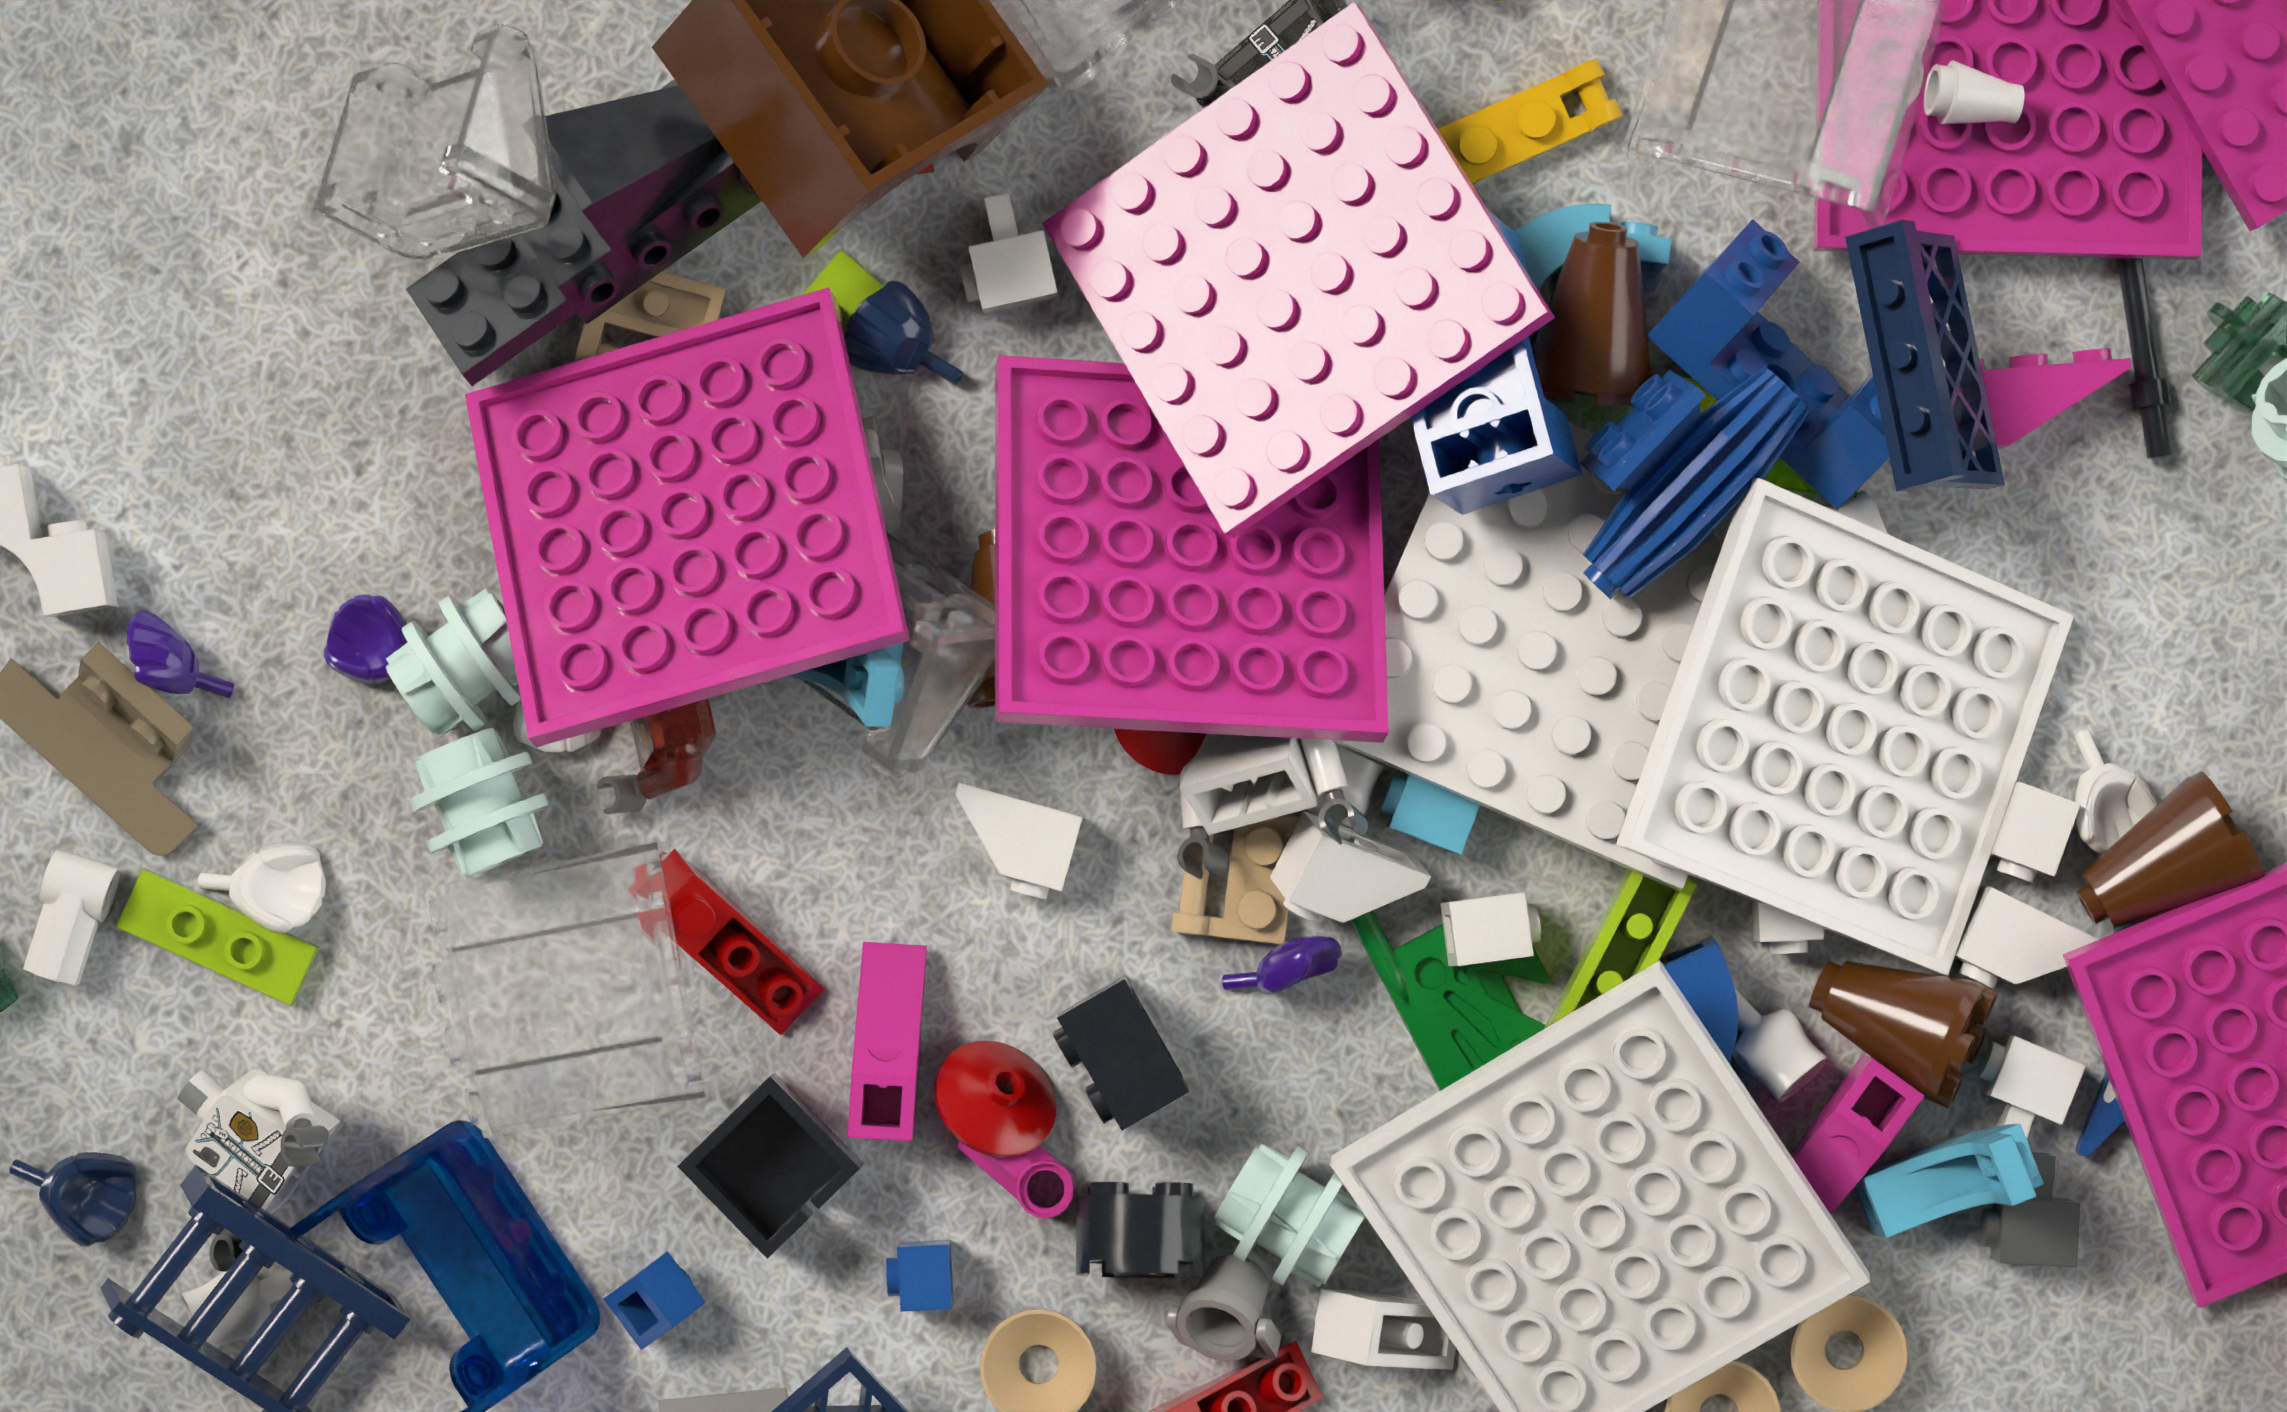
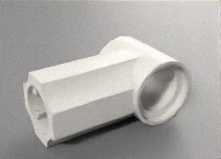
[23,849,121,986]

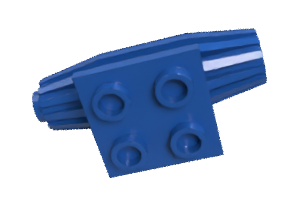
[1580,366,1811,600]

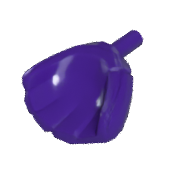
[323,594,408,684]
[126,610,234,698]
[1222,936,1342,995]

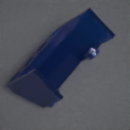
[290,1120,600,1412]

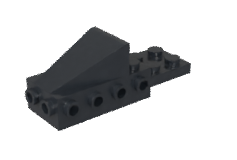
[406,79,762,386]

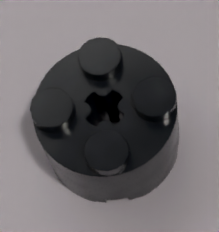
[1076,1182,1205,1278]

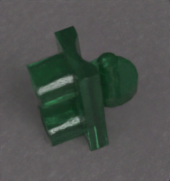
[2191,292,2287,411]

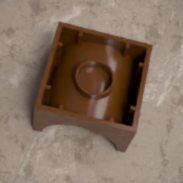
[652,0,1050,258]

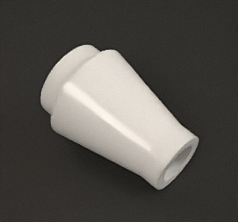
[1923,60,2024,124]

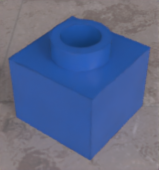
[886,1240,954,1312]
[603,1251,706,1350]

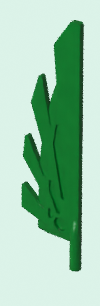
[1350,910,1549,1091]

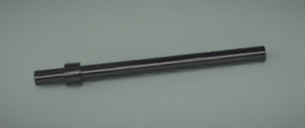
[2117,258,2173,459]

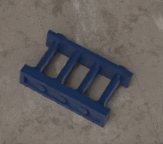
[100,1165,410,1412]

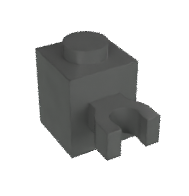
[1981,1152,2080,1268]

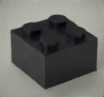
[1053,975,1189,1131]
[677,1073,864,1259]

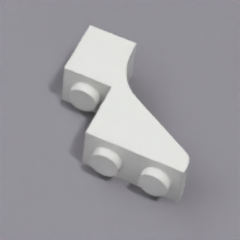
[0,455,118,618]

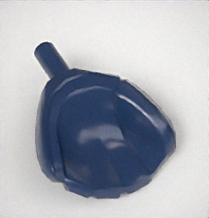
[844,280,964,385]
[9,1152,137,1247]

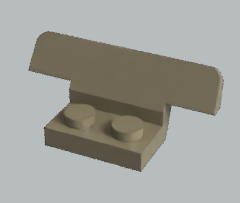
[0,642,199,856]

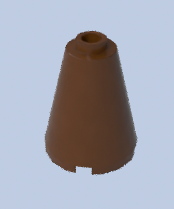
[1532,222,1651,407]
[2076,771,2265,930]

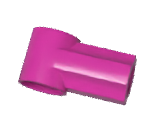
[956,1142,1078,1218]

